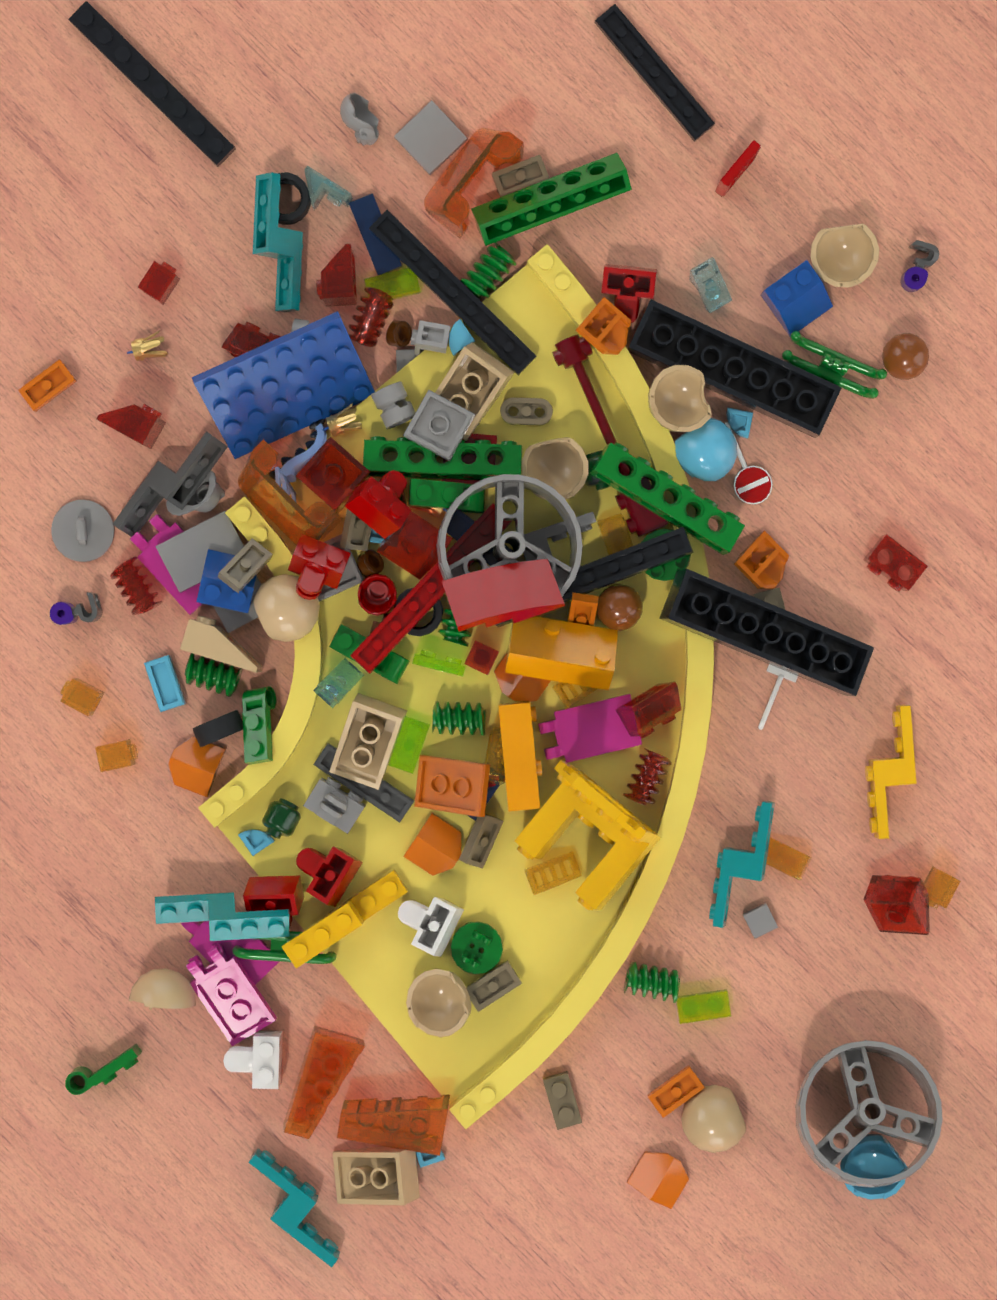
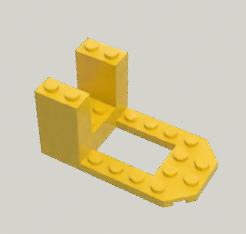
[514,760,661,911]

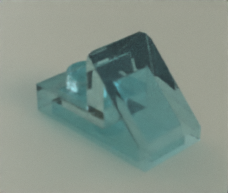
[304,166,353,211]
[689,257,732,313]
[313,658,364,708]

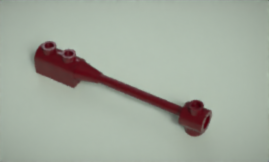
[552,334,668,537]

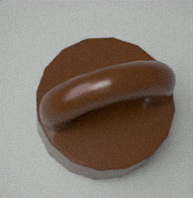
[386,321,412,347]
[357,549,384,577]

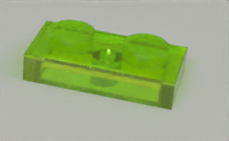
[364,268,421,306]
[412,650,466,677]
[388,716,431,774]
[676,989,731,1024]

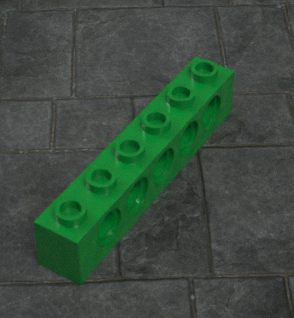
[471,153,632,246]
[363,436,522,481]
[590,443,745,555]

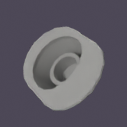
[166,471,225,516]

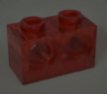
[863,534,928,592]

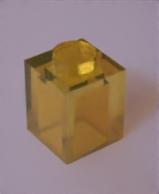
[60,678,105,716]
[95,739,138,772]
[918,866,961,909]

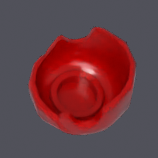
[358,574,397,616]

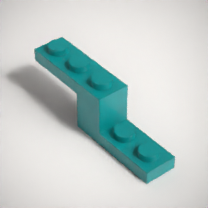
[252,172,303,312]
[709,801,775,928]
[155,892,289,941]
[248,1149,340,1268]

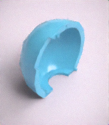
[675,418,737,482]
[840,1134,907,1200]

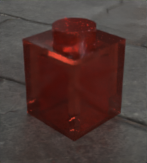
[138,261,180,305]
[464,640,499,675]

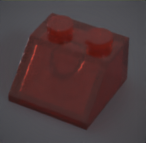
[316,244,357,307]
[221,321,281,357]
[96,404,166,449]
[296,437,370,513]
[376,511,453,580]
[615,682,682,738]
[863,875,930,935]

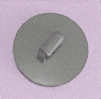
[51,500,114,562]

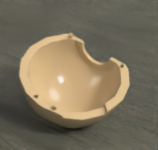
[811,224,879,288]
[648,365,712,432]
[521,437,588,500]
[253,574,320,642]
[129,968,196,1010]
[406,969,471,1038]
[681,1085,746,1153]

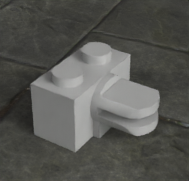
[303,777,366,834]

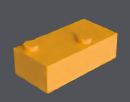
[505,616,618,690]
[498,701,542,812]

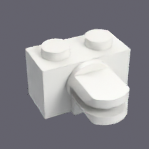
[398,897,464,957]
[223,1030,283,1089]

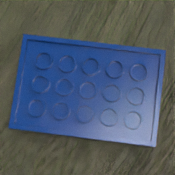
[192,311,375,459]

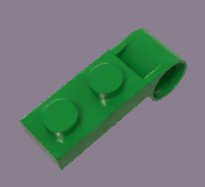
[408,478,485,513]
[329,624,410,684]
[242,686,277,765]
[65,1044,142,1095]

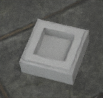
[742,903,778,939]

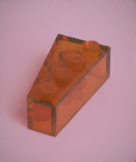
[283,1026,365,1139]
[337,1095,450,1156]

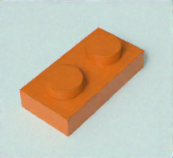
[18,359,77,412]
[568,592,599,626]
[647,1065,705,1118]

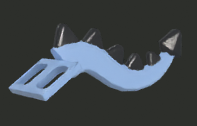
[269,419,327,514]

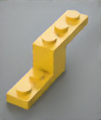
[865,705,917,839]
[282,870,408,969]

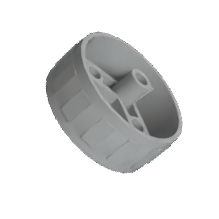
[436,474,583,620]
[795,1040,943,1188]

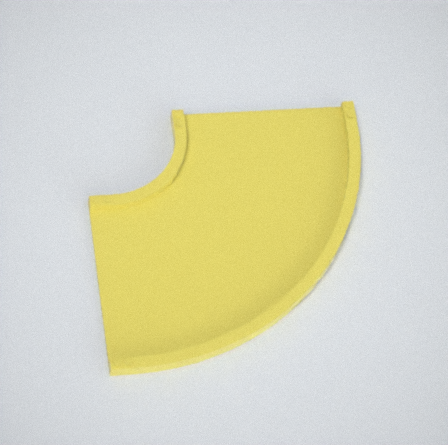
[198,244,714,1129]

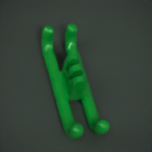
[782,331,887,399]
[232,931,336,964]

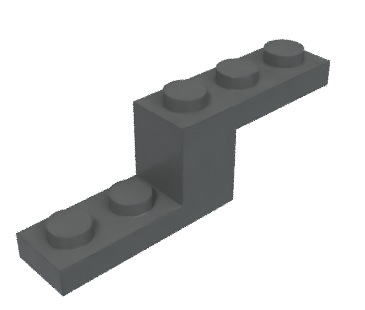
[113,431,228,537]

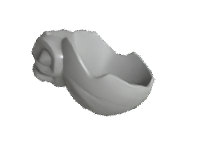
[340,93,379,146]

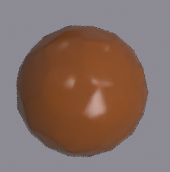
[882,333,929,380]
[596,584,643,631]

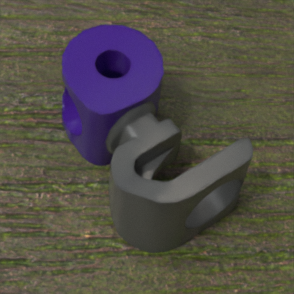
[900,240,939,292]
[50,592,102,625]

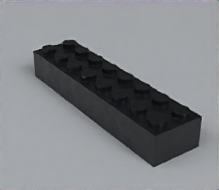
[628,299,842,438]
[659,569,874,696]

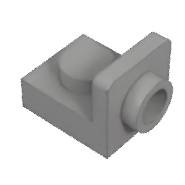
[410,320,450,355]

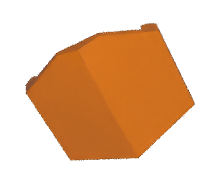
[575,297,631,355]
[734,530,789,589]
[494,652,551,701]
[168,736,226,797]
[403,813,461,876]
[627,1151,689,1209]

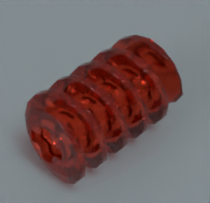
[348,286,394,347]
[110,556,163,615]
[622,748,672,806]

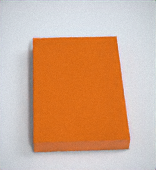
[414,755,490,817]

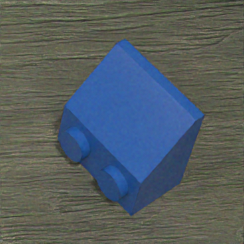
[760,260,833,336]
[196,549,257,613]

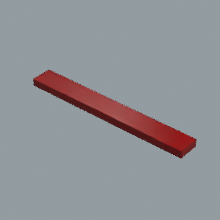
[350,503,512,674]

